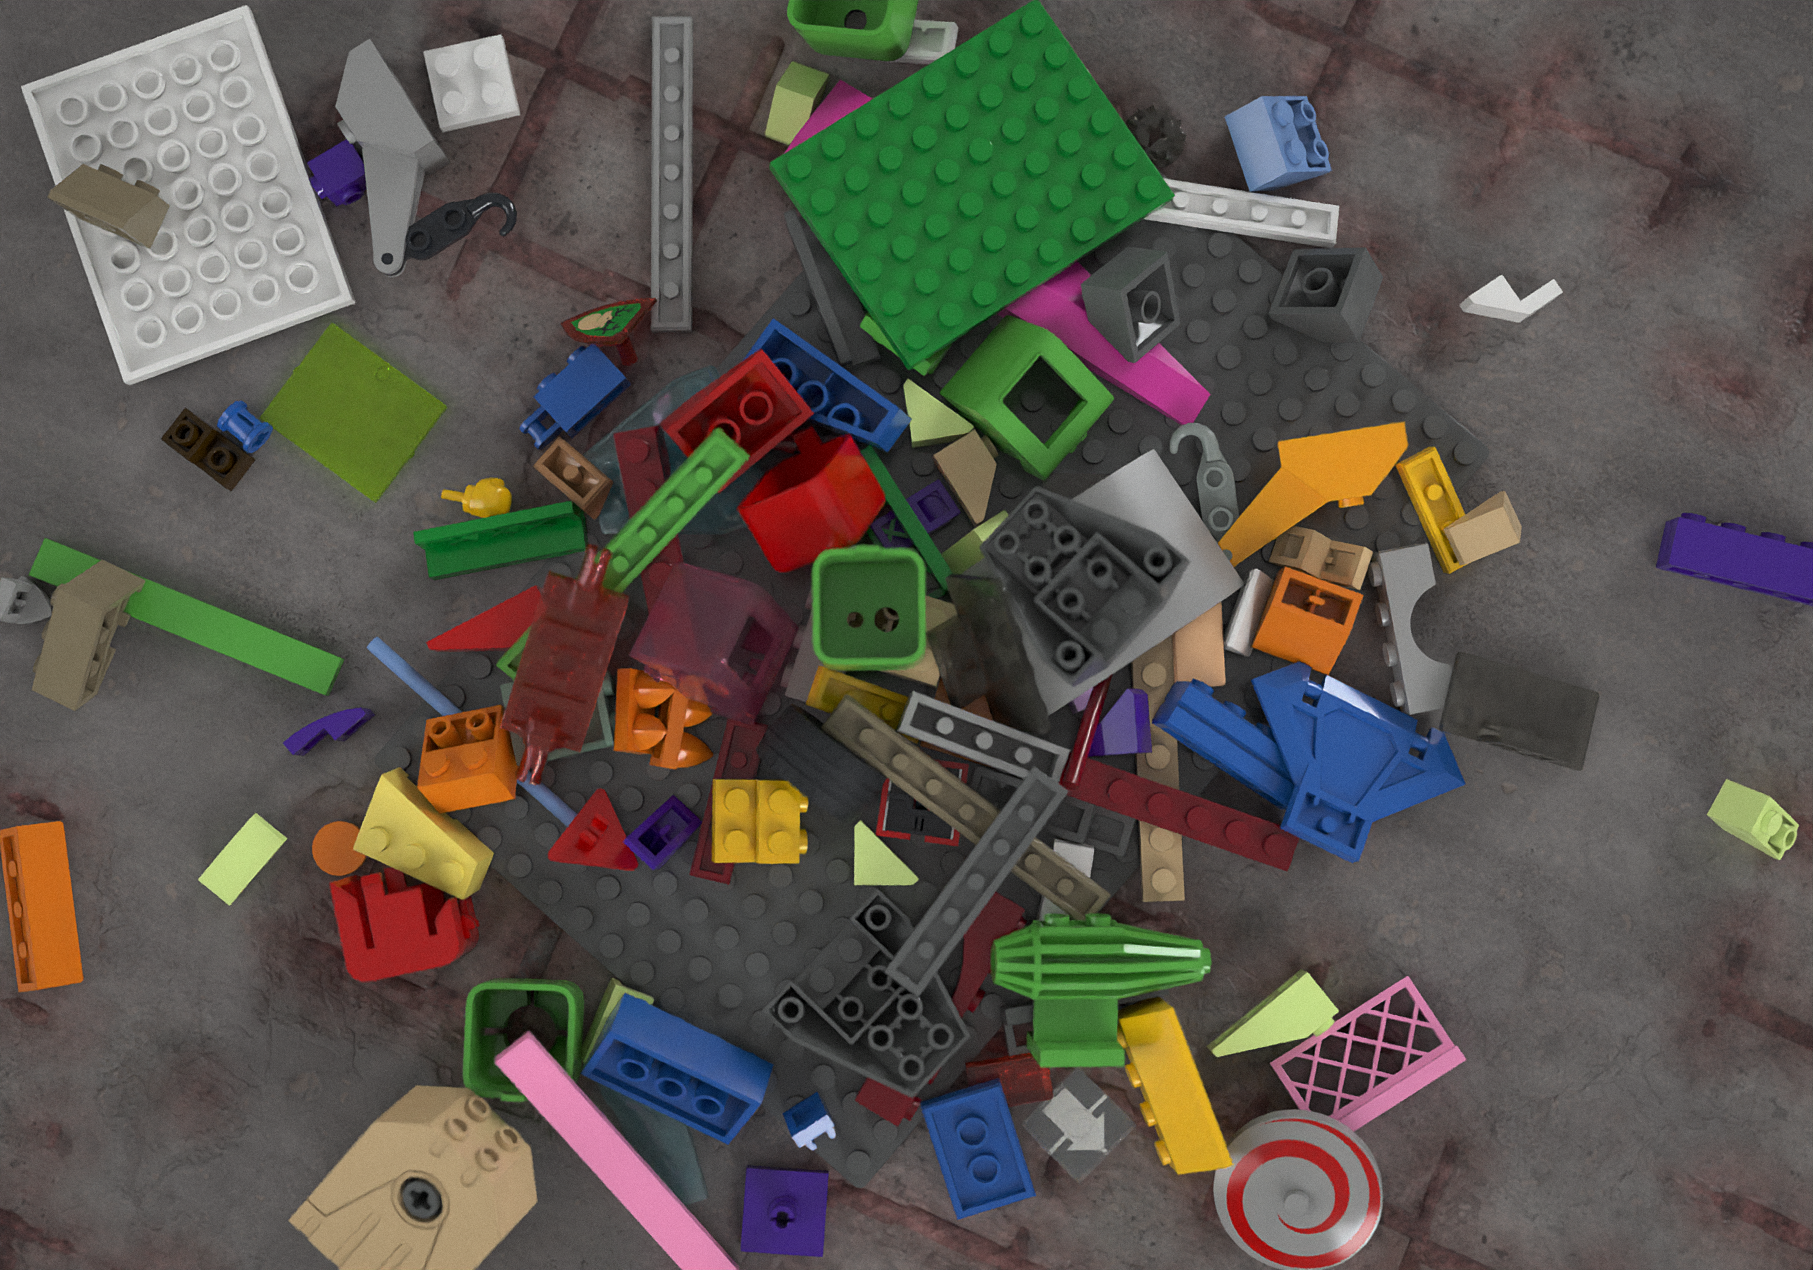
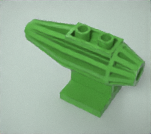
[990,913,1211,1067]

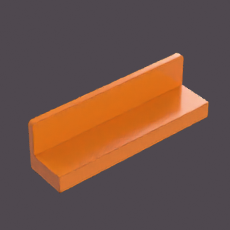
[0,821,83,992]

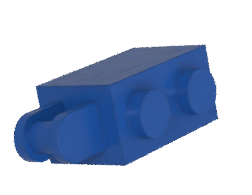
[519,342,631,450]

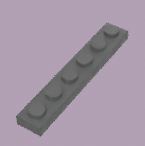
[884,766,1069,997]

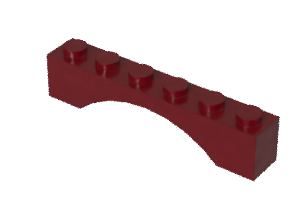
[613,425,710,679]
[1058,752,1299,872]
[855,891,1027,1127]

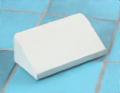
[1223,568,1274,657]

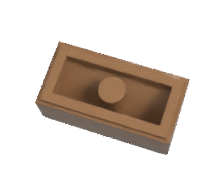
[533,436,613,520]

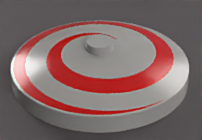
[1214,1109,1383,1270]

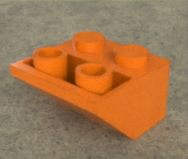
[1250,566,1363,675]
[417,705,518,814]

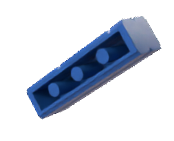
[1152,679,1295,810]

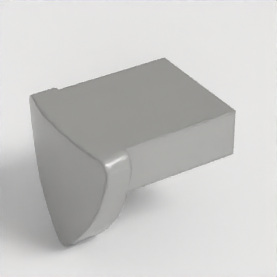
[0,576,54,624]

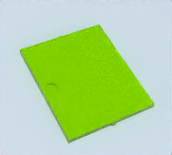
[260,322,448,503]

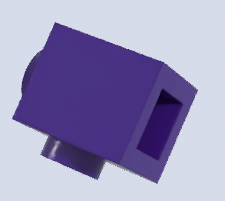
[307,139,367,207]

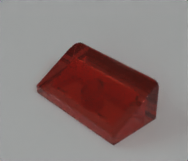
[965,1052,1054,1107]

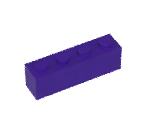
[1656,513,1813,606]

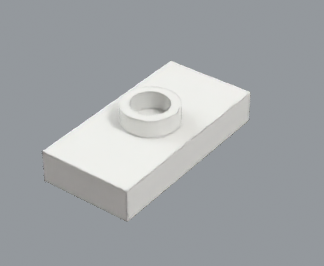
[876,20,958,64]

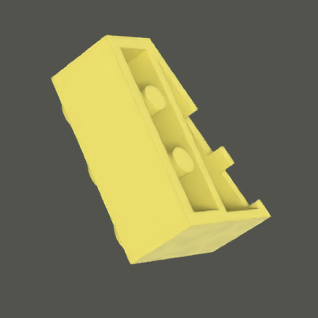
[353,767,494,900]

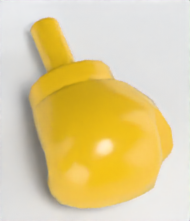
[441,477,512,518]

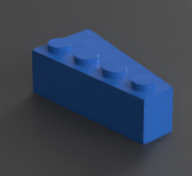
[743,318,912,452]

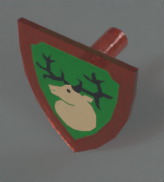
[561,298,657,366]

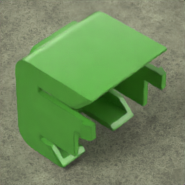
[939,315,1114,481]

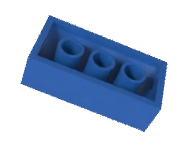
[580,993,773,1145]

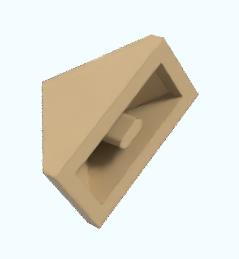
[1443,491,1522,565]

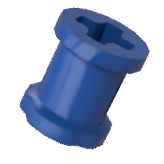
[217,400,273,453]

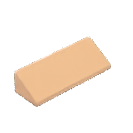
[1172,601,1225,688]

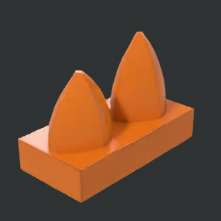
[614,668,676,755]
[649,685,713,770]

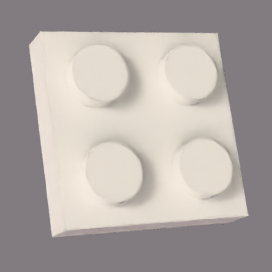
[424,34,520,132]

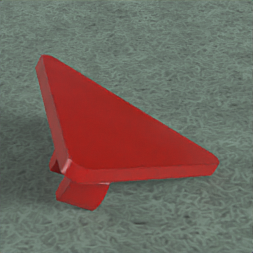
[547,788,638,871]

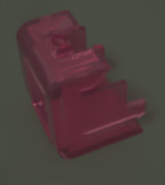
[630,562,799,724]

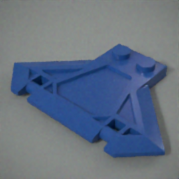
[1251,661,1466,863]

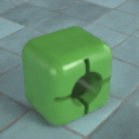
[463,978,584,1102]

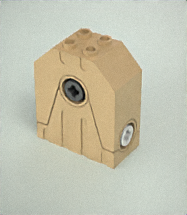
[288,1085,537,1270]

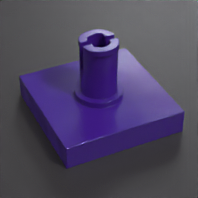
[740,1165,829,1257]

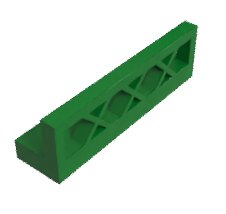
[861,445,956,599]
[413,501,589,580]

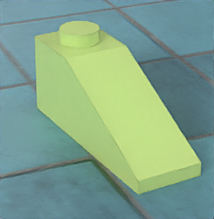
[1206,969,1339,1057]

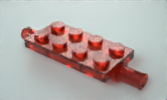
[500,544,630,785]

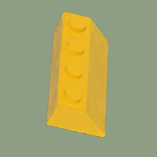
[1117,997,1233,1175]

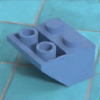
[1225,96,1332,192]

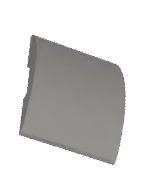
[950,449,1245,720]

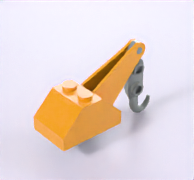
[1170,422,1408,567]

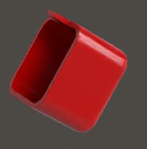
[737,426,886,573]

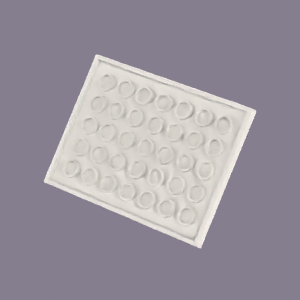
[21,5,356,385]

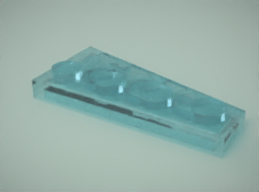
[584,1063,709,1205]

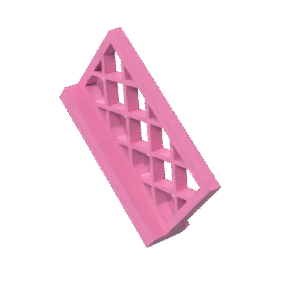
[1269,976,1466,1131]

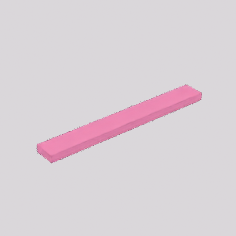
[495,1031,740,1270]

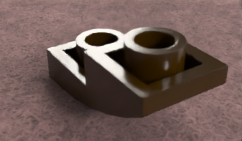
[161,407,256,492]

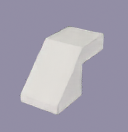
[1459,275,1563,323]

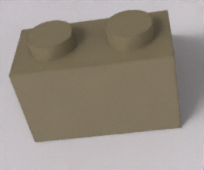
[47,164,170,249]

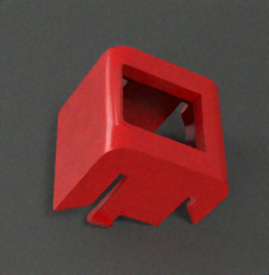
[330,867,480,982]

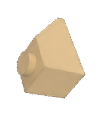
[933,430,999,528]

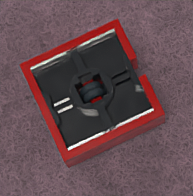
[876,759,969,846]

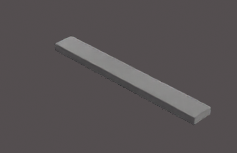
[651,16,693,333]

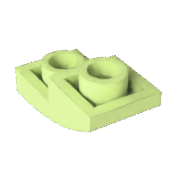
[198,813,287,906]

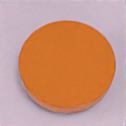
[312,821,367,876]

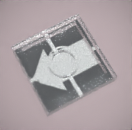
[1020,1067,1137,1184]

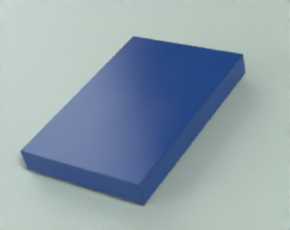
[921,1078,1036,1220]

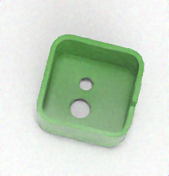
[787,0,919,62]
[813,546,926,670]

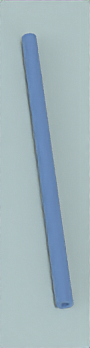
[367,637,577,827]

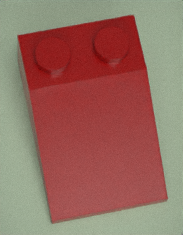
[659,349,814,494]

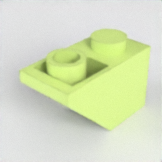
[1707,779,1799,860]

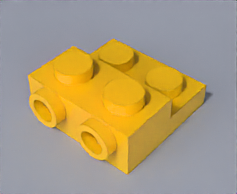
[712,779,808,864]

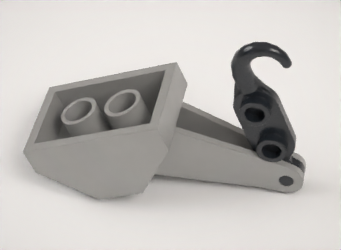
[335,39,517,277]

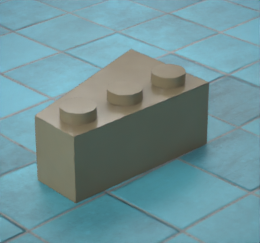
[32,559,146,711]

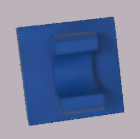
[782,1092,835,1150]

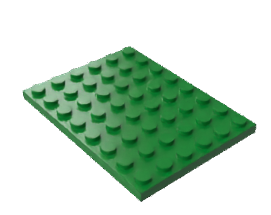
[769,0,1175,370]

